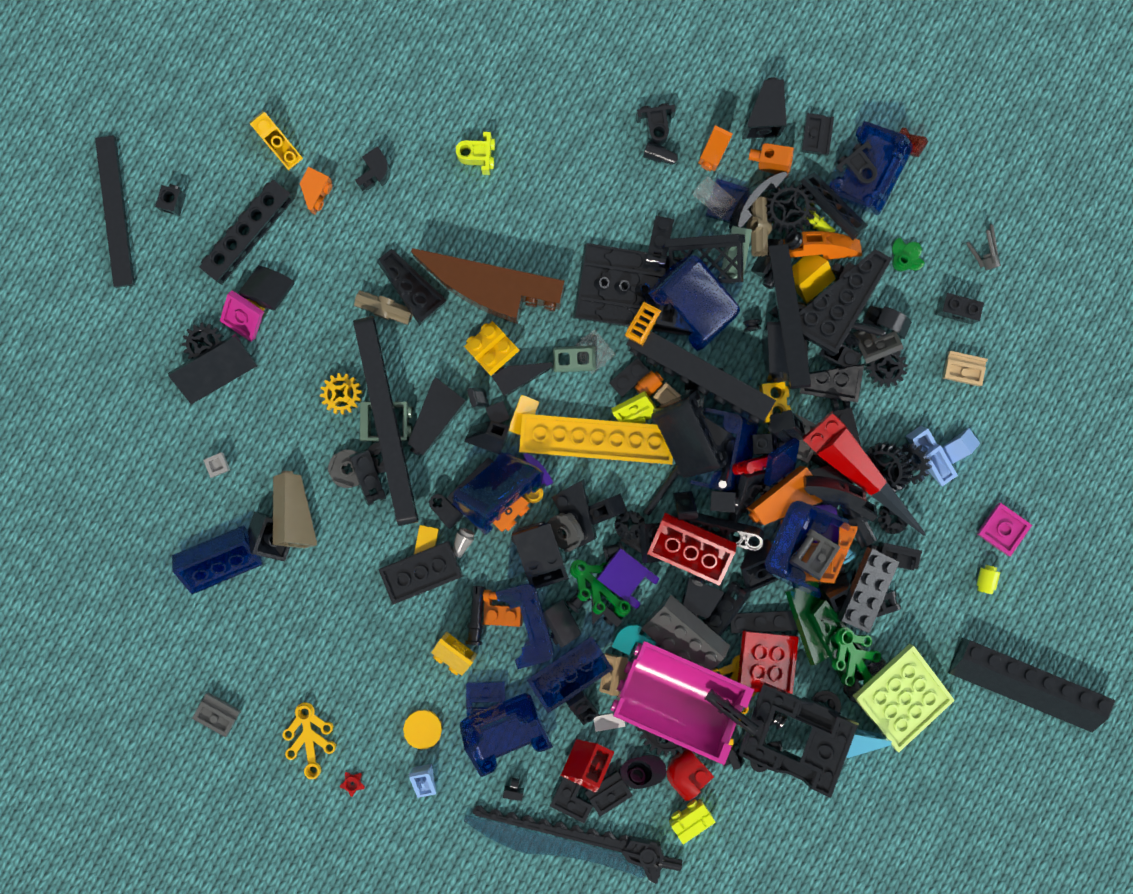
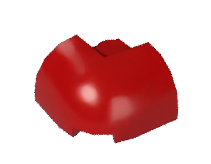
[666,747,714,801]

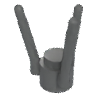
[966,224,1001,271]

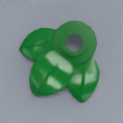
[892,238,925,271]

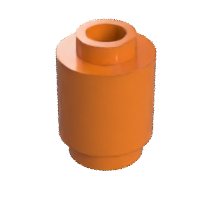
[635,371,663,397]

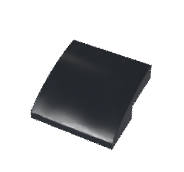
[238,265,295,310]

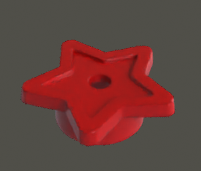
[340,772,365,797]

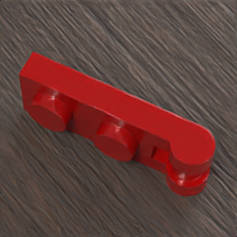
[732,453,783,475]

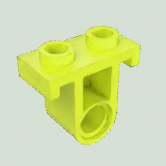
[456,132,495,175]

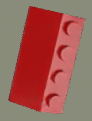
[647,513,737,586]

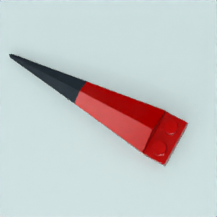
[802,411,926,536]

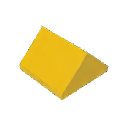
[792,255,836,304]

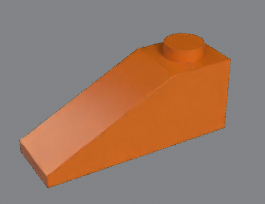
[698,125,733,171]

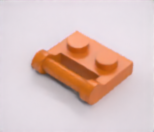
[483,590,523,627]

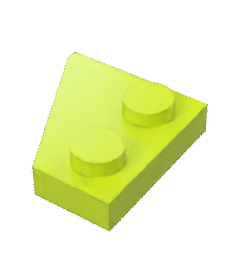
[611,391,656,423]

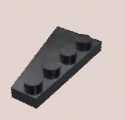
[377,249,447,326]

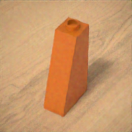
[747,466,822,525]

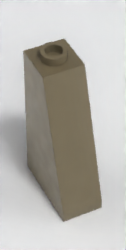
[273,471,317,549]

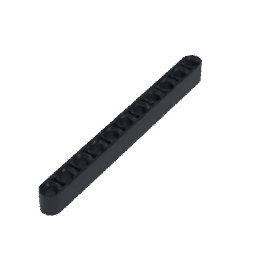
[353,316,418,526]

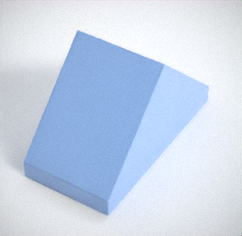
[942,428,980,464]
[409,764,436,798]

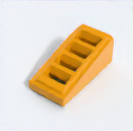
[624,302,661,346]

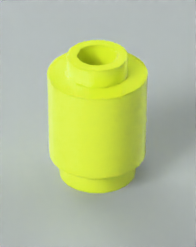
[976,565,1000,594]

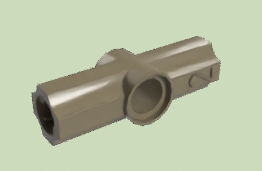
[746,197,772,257]
[354,290,413,325]

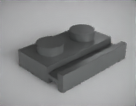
[192,693,241,737]

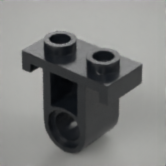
[636,103,676,146]
[835,141,877,185]

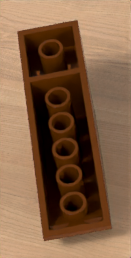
[411,248,565,324]

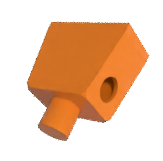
[748,143,794,178]

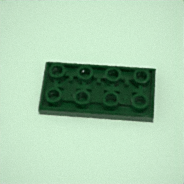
[785,581,829,665]

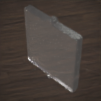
[575,329,616,375]

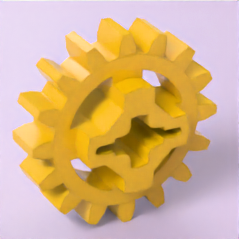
[320,373,363,415]

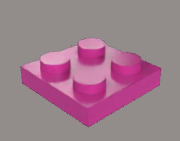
[220,290,264,342]
[977,503,1032,557]

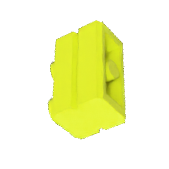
[669,799,715,844]

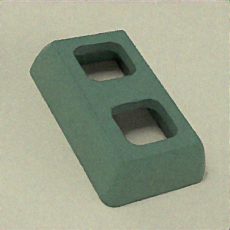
[553,345,596,372]

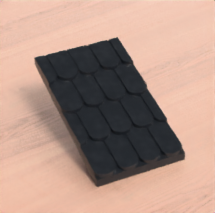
[573,243,708,337]

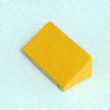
[509,395,540,435]

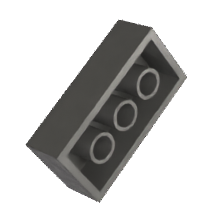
[642,595,730,670]

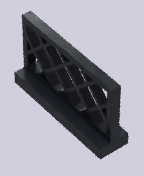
[665,234,745,286]

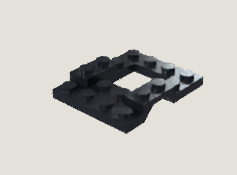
[738,683,859,798]

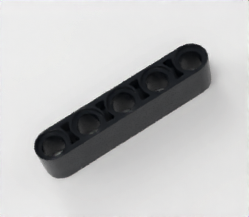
[672,510,764,551]

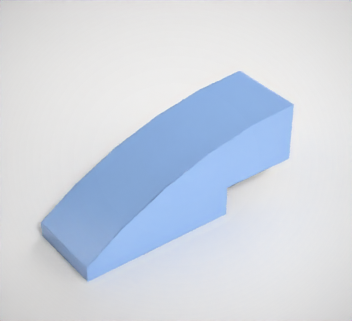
[905,425,958,486]

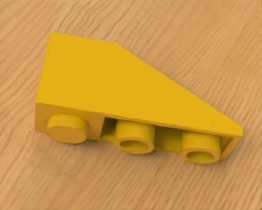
[249,111,303,170]

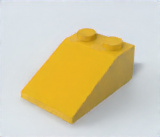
[431,632,477,676]

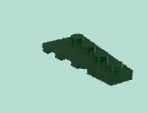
[809,600,866,683]

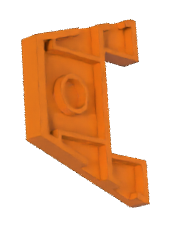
[780,520,858,584]

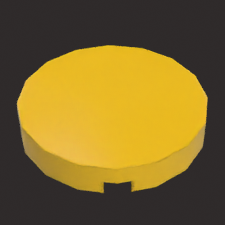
[403,709,442,749]

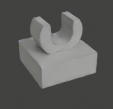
[203,452,230,478]

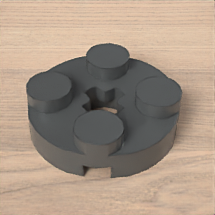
[328,450,359,488]
[548,513,584,552]

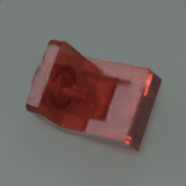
[893,127,929,157]

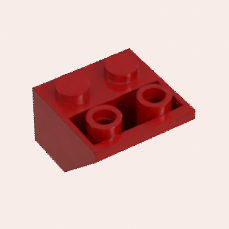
[560,739,614,793]

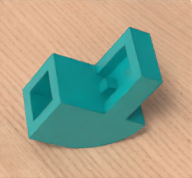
[611,623,657,655]

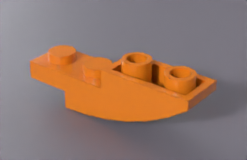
[783,231,862,260]

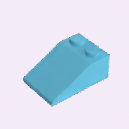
[846,729,892,758]

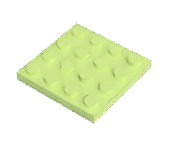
[853,644,955,752]

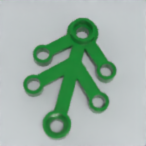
[570,560,631,618]
[832,627,881,686]

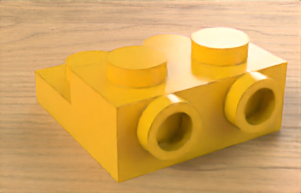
[464,321,519,376]

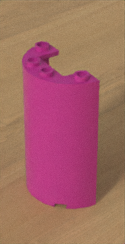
[610,641,754,765]

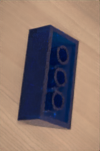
[172,525,263,595]
[527,636,614,714]

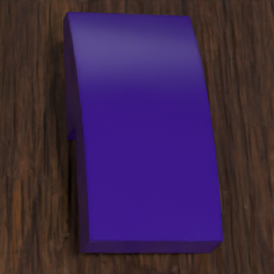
[522,453,553,487]

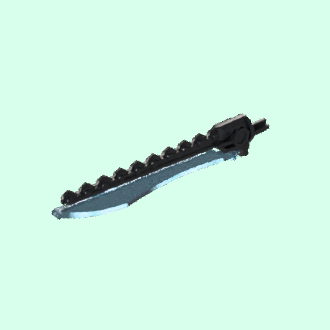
[464,805,683,884]

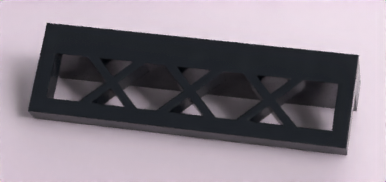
[801,172,868,240]

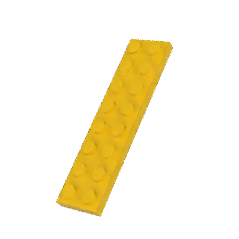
[519,414,673,465]

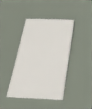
[594,714,626,732]

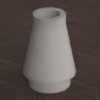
[453,528,475,558]

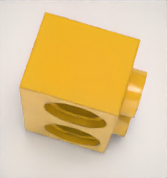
[759,382,791,423]

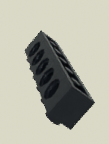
[199,180,295,285]

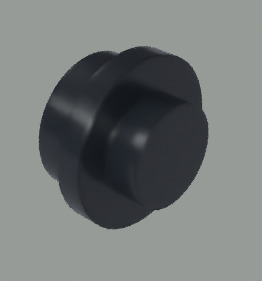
[784,231,803,250]

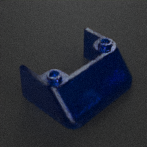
[687,408,758,493]
[765,501,850,598]

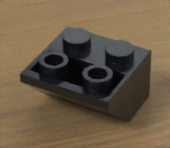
[541,598,581,648]

